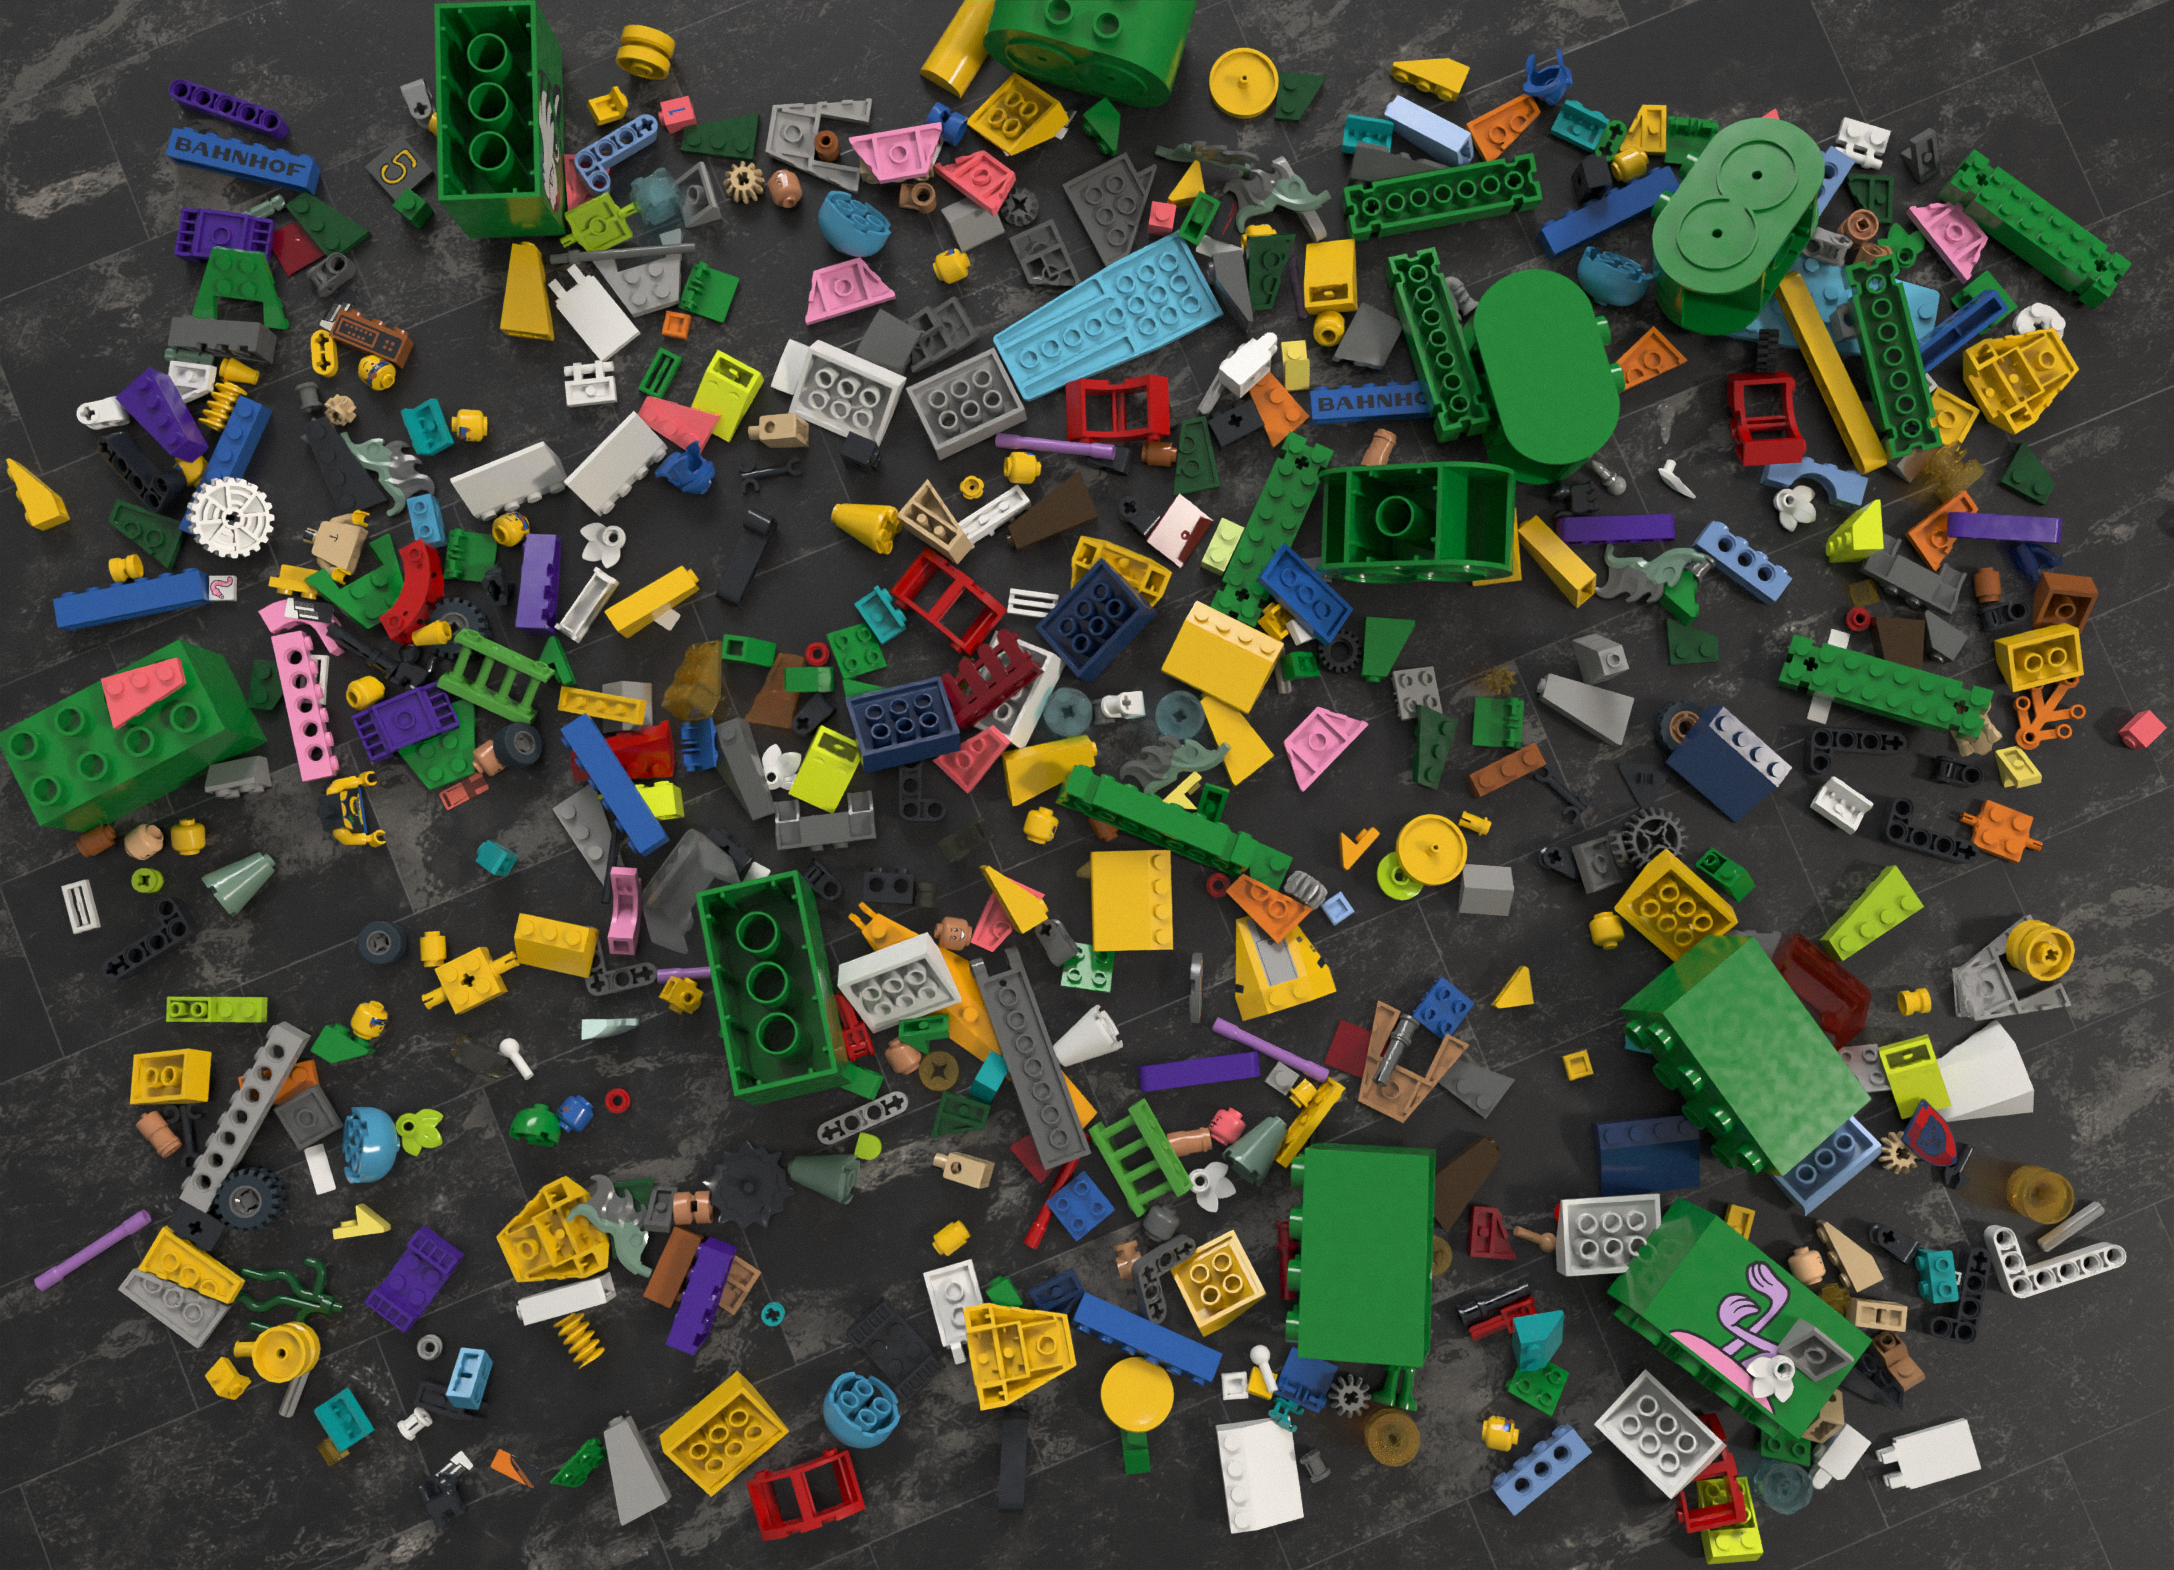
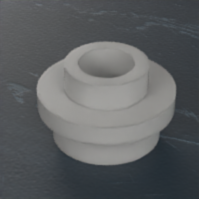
[417,1334,443,1360]

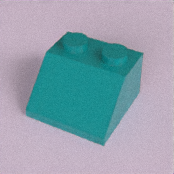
[1512,1310,1564,1372]

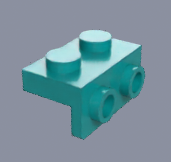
[1549,100,1609,153]
[1341,114,1394,154]
[401,399,454,456]
[854,585,907,645]
[1915,1248,1959,1304]
[314,1388,374,1452]

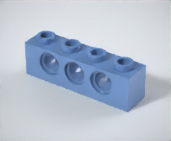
[1817,146,1855,216]
[1690,520,1792,605]
[1491,1423,1592,1516]

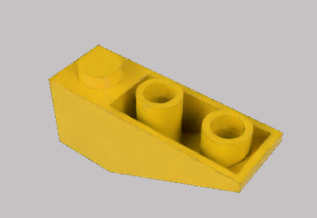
[1390,58,1470,102]
[6,458,70,531]

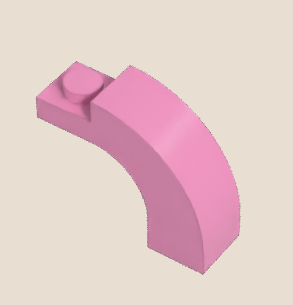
[259,600,346,656]
[608,867,642,955]

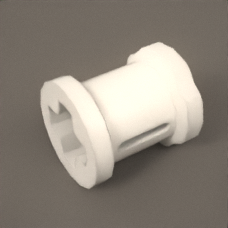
[397,1407,432,1441]

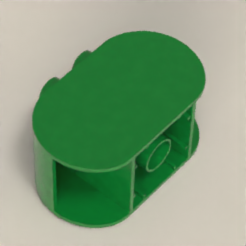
[983,0,1197,108]
[1651,117,1825,336]
[1462,269,1625,485]
[1315,461,1516,584]

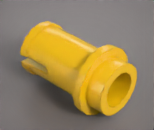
[1458,811,1491,836]
[234,1341,255,1358]

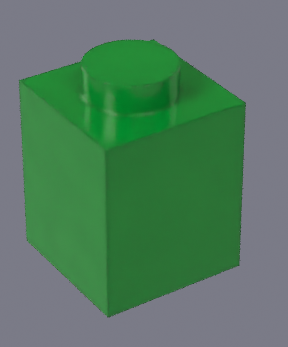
[392,187,434,229]
[986,1275,1023,1307]

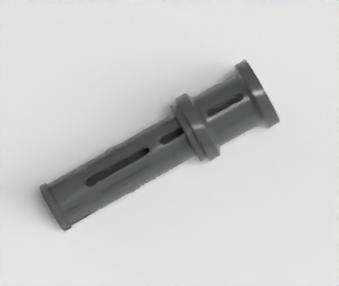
[1372,1014,1420,1087]

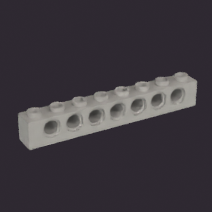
[179,1021,311,1213]

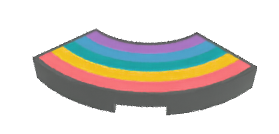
[1189,953,1203,1023]

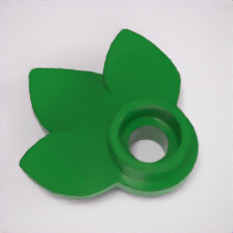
[1877,223,1925,270]

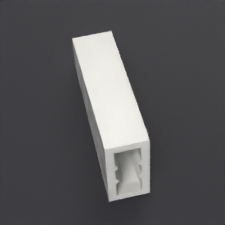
[516,1272,617,1326]

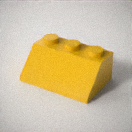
[1994,623,2084,692]
[514,913,600,978]

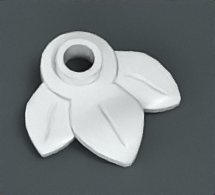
[1773,486,1816,532]
[580,523,626,568]
[762,744,801,790]
[1189,1162,1236,1212]
[1747,1355,1795,1403]

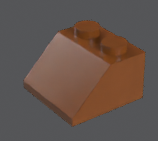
[2032,572,2099,633]

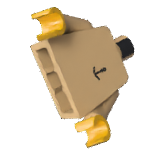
[303,510,370,585]

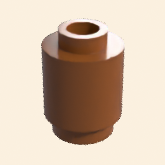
[814,130,840,162]
[1142,442,1177,467]
[1973,567,2002,604]
[1088,818,1119,843]
[75,824,117,857]

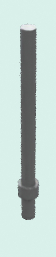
[550,242,696,265]

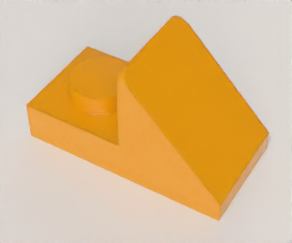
[1339,827,1380,871]

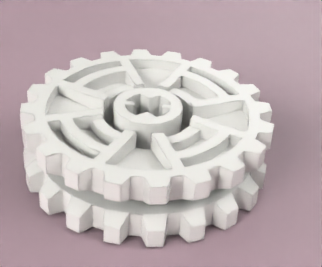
[186,477,274,558]

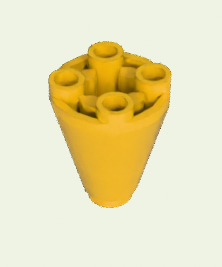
[831,503,903,555]

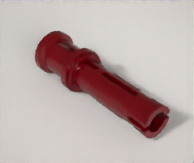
[1275,1221,1298,1300]

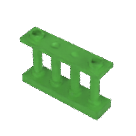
[437,628,555,725]
[1088,1098,1194,1218]

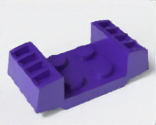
[174,208,276,264]
[351,680,460,763]
[364,1225,465,1333]

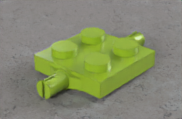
[560,192,638,251]

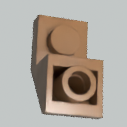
[1871,1330,1925,1392]

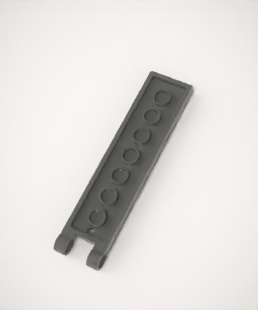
[968,946,1091,1171]

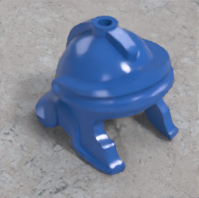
[1523,49,1573,106]
[655,440,715,495]

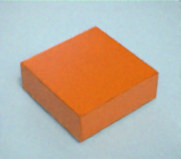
[662,311,691,341]

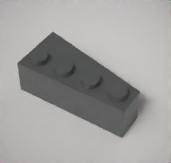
[168,315,277,364]

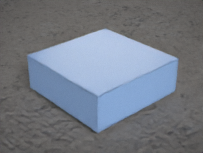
[1320,891,1355,926]

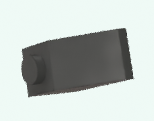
[1916,610,1968,664]

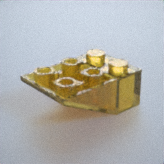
[661,640,722,721]

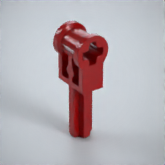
[834,991,875,1062]
[1468,1296,1538,1340]

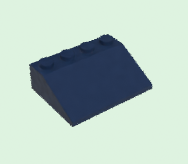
[1035,557,1158,682]
[845,676,961,774]
[1665,705,1792,823]
[1591,1113,1700,1197]

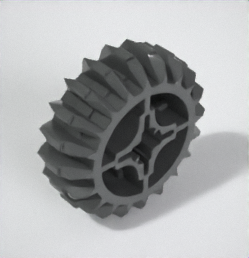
[1621,807,1688,870]

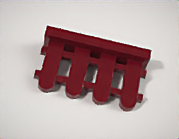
[941,629,1044,731]

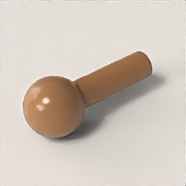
[1513,1226,1556,1253]

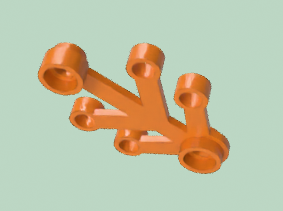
[2013,676,2086,750]

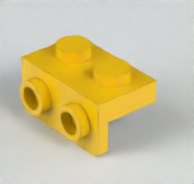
[269,564,322,600]
[1257,599,1296,641]

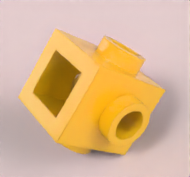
[659,976,704,1015]

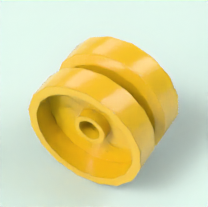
[615,25,675,80]
[2005,920,2075,981]
[252,1321,321,1383]

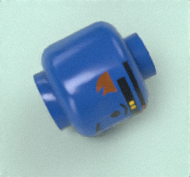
[556,1095,594,1133]

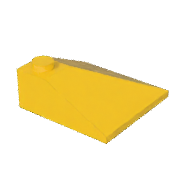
[967,72,1070,156]
[1170,1230,1267,1337]

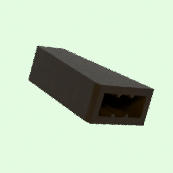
[1006,472,1098,553]
[1868,616,1925,670]
[1434,1135,1501,1232]

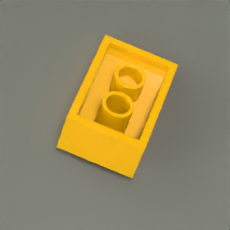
[979,865,1048,934]
[130,1049,211,1105]

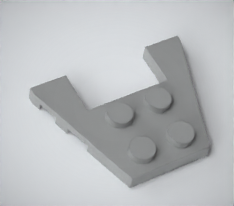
[592,228,683,318]

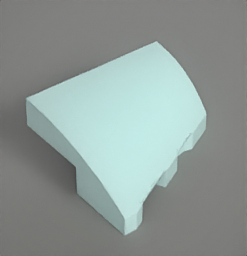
[582,1019,639,1040]

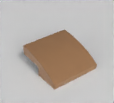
[719,1255,761,1315]

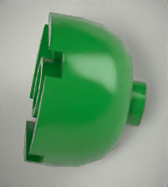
[508,1104,561,1147]

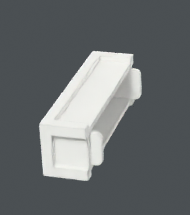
[555,567,620,643]

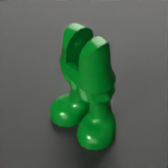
[1371,1365,1419,1411]

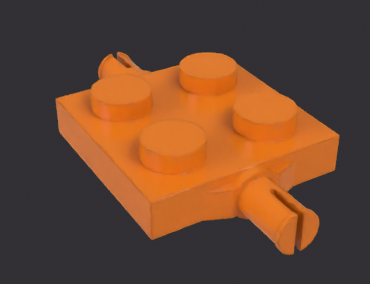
[1959,800,2043,864]

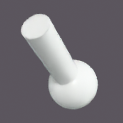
[499,1038,534,1080]
[1250,1345,1278,1393]

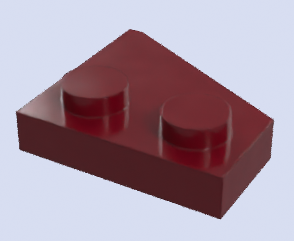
[1467,1205,1516,1260]

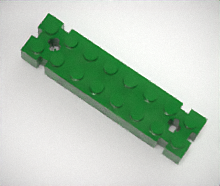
[1937,149,2131,310]
[1340,153,1543,242]
[1385,247,1491,443]
[1840,253,1943,461]
[1210,431,1334,628]
[1777,634,1994,743]
[1055,764,1258,878]

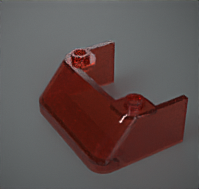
[1771,933,1872,1052]

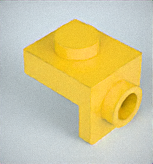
[586,86,628,126]
[205,1357,251,1400]

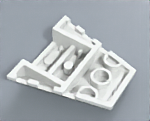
[1936,1019,2034,1122]

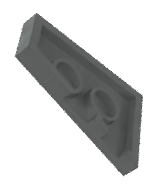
[1425,1059,1515,1119]

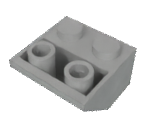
[205,756,272,799]

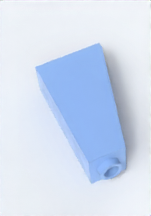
[1384,95,1474,168]

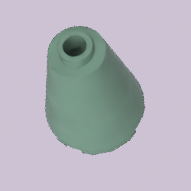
[201,852,276,917]
[1222,1116,1288,1187]
[788,1154,860,1205]

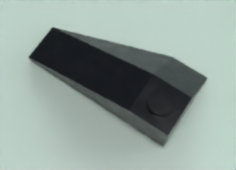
[1840,1348,1904,1413]

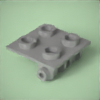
[1390,666,1443,721]
[1835,1044,1891,1093]

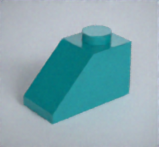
[475,840,519,877]

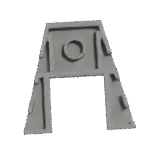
[765,98,872,194]
[1951,914,2071,1021]

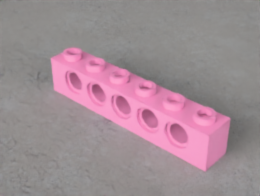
[271,631,339,782]

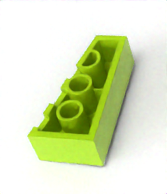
[1819,865,1924,961]

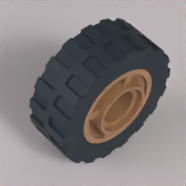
[1653,701,1704,753]

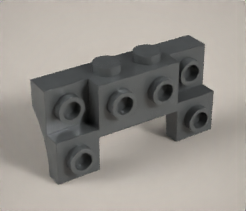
[1859,530,1967,616]
[774,790,877,852]

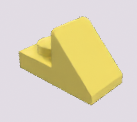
[1280,340,1310,392]
[1995,746,2042,788]
[1163,771,1202,811]
[333,1203,391,1239]

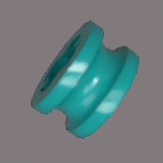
[761,1302,785,1326]

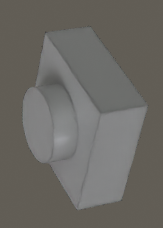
[1265,1061,1299,1096]

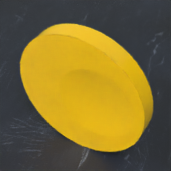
[1209,48,1279,119]
[1396,814,1467,886]
[1100,1357,1174,1433]

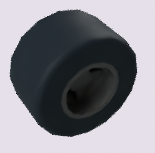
[493,722,543,770]
[357,921,407,965]

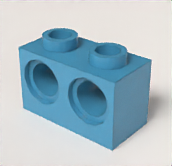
[406,494,448,549]
[446,1348,493,1410]

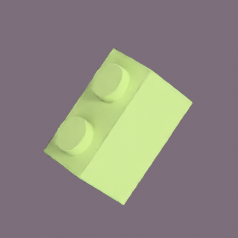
[1200,518,1244,576]

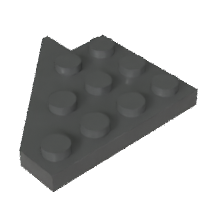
[1062,152,1157,268]

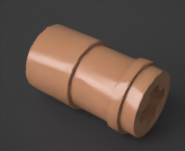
[1360,429,1397,466]
[135,1110,182,1158]
[1167,1127,1212,1157]

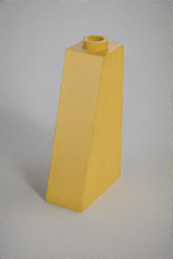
[500,242,554,341]
[1518,515,1597,608]
[604,566,700,639]
[1199,693,1274,787]
[1001,735,1097,806]

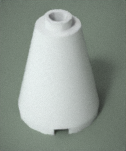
[1053,1005,1123,1067]

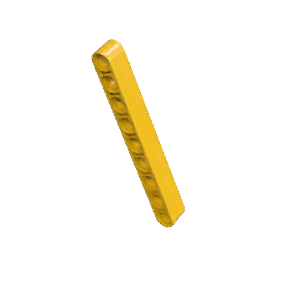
[1774,270,1887,475]

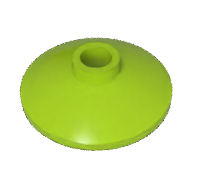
[1377,852,1423,900]

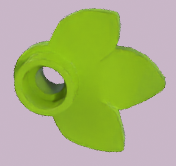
[396,1109,443,1156]

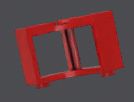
[1727,371,1806,466]
[1066,374,1170,444]
[379,538,445,646]
[890,547,1007,656]
[1675,1413,1747,1534]
[746,1447,865,1541]

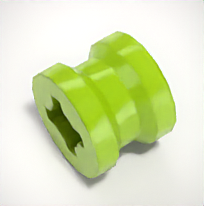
[131,868,164,893]

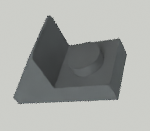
[1901,128,1941,183]
[644,1186,678,1233]

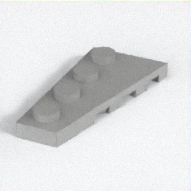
[553,784,625,886]
[118,1268,231,1349]

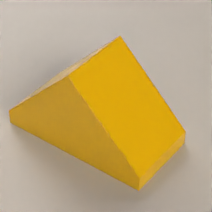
[1167,160,1205,208]
[1491,966,1534,1008]

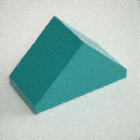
[968,1050,1008,1103]

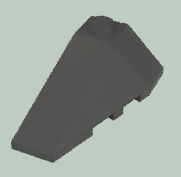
[1347,142,1450,190]

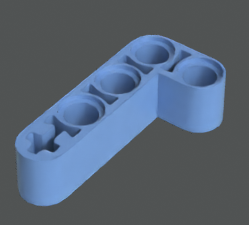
[574,114,658,198]

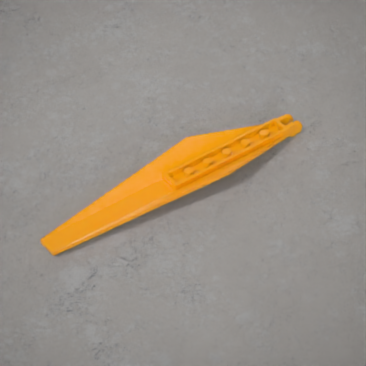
[848,902,1098,1129]

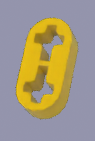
[311,330,338,378]

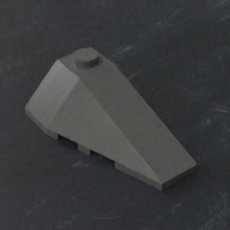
[714,717,777,821]

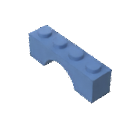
[1760,457,1868,511]

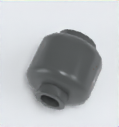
[1143,1203,1180,1242]

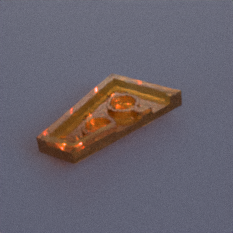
[745,653,806,729]

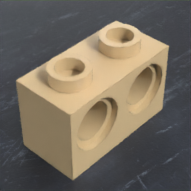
[1846,1297,1907,1332]

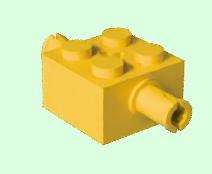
[422,947,520,1014]

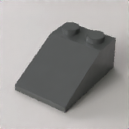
[1206,250,1254,335]

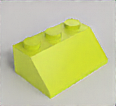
[1826,500,1884,563]

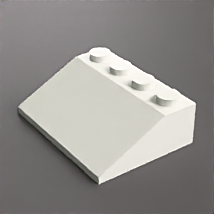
[788,340,907,447]
[564,411,668,516]
[450,441,567,521]
[954,631,1066,749]
[838,932,962,1033]
[1556,1194,1661,1276]
[1594,1369,1727,1499]
[1215,1415,1304,1534]

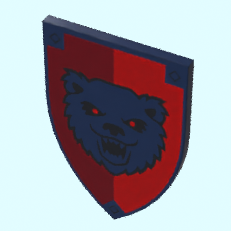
[1900,1099,1957,1166]

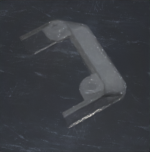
[641,829,740,955]

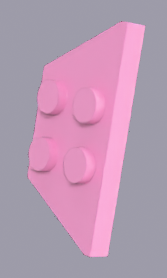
[849,122,942,184]
[1905,202,1988,284]
[805,257,896,325]
[1283,707,1369,792]

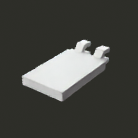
[548,264,641,362]
[923,1259,984,1364]
[1875,1418,1981,1490]

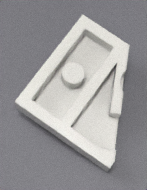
[168,360,217,403]

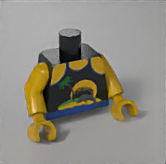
[316,771,386,847]

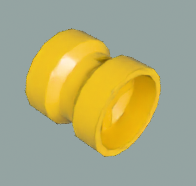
[109,554,143,583]
[1897,988,1931,1016]

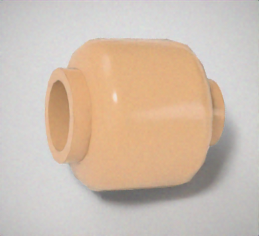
[124,824,164,860]
[1788,1246,1826,1286]

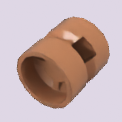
[1837,209,1879,250]
[673,1191,714,1225]

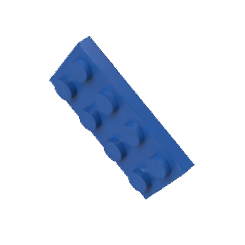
[1256,543,1353,646]

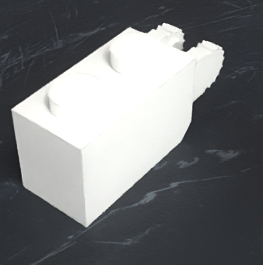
[1219,332,1277,398]
[1805,1422,1871,1490]

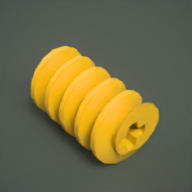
[198,379,248,433]
[553,1312,605,1369]

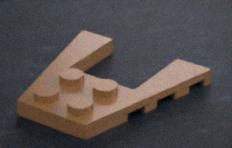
[1358,1001,1469,1123]

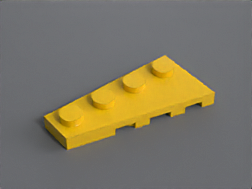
[138,1226,245,1304]

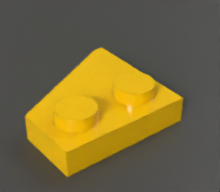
[1618,105,1666,155]

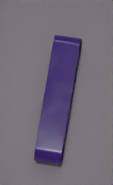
[169,79,289,140]
[1946,512,2062,544]
[1555,514,1675,545]
[1138,1051,1261,1092]

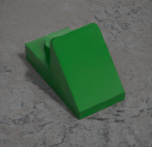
[1177,191,1221,246]
[539,636,577,687]
[1280,652,1321,682]
[784,667,834,692]
[1196,783,1229,823]
[899,1013,950,1054]
[1121,1429,1151,1475]

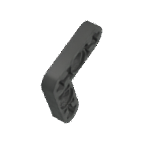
[585,926,658,996]
[1131,1234,1196,1324]

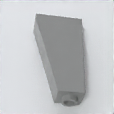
[1571,633,1629,685]
[1537,673,1634,747]
[604,1415,671,1526]

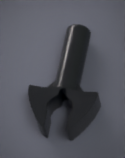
[1941,1144,1974,1190]

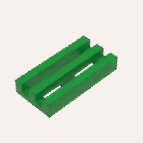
[638,347,683,399]

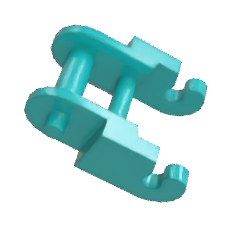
[1268,1397,1304,1432]

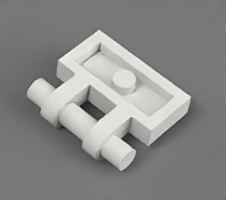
[1835,117,1891,170]
[564,360,617,408]

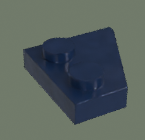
[1028,1267,1085,1314]

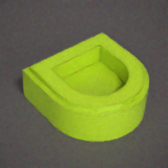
[854,1132,882,1160]

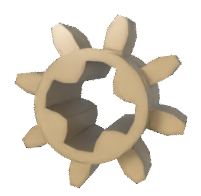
[324,394,356,426]

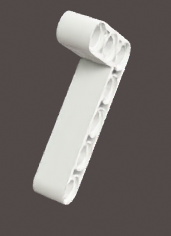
[1984,1225,2126,1298]

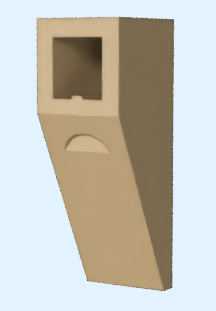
[1815,1219,1884,1292]

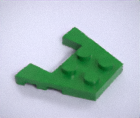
[192,246,289,330]
[304,533,404,632]
[398,699,478,791]

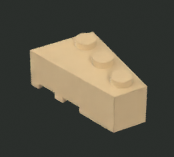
[896,479,973,565]

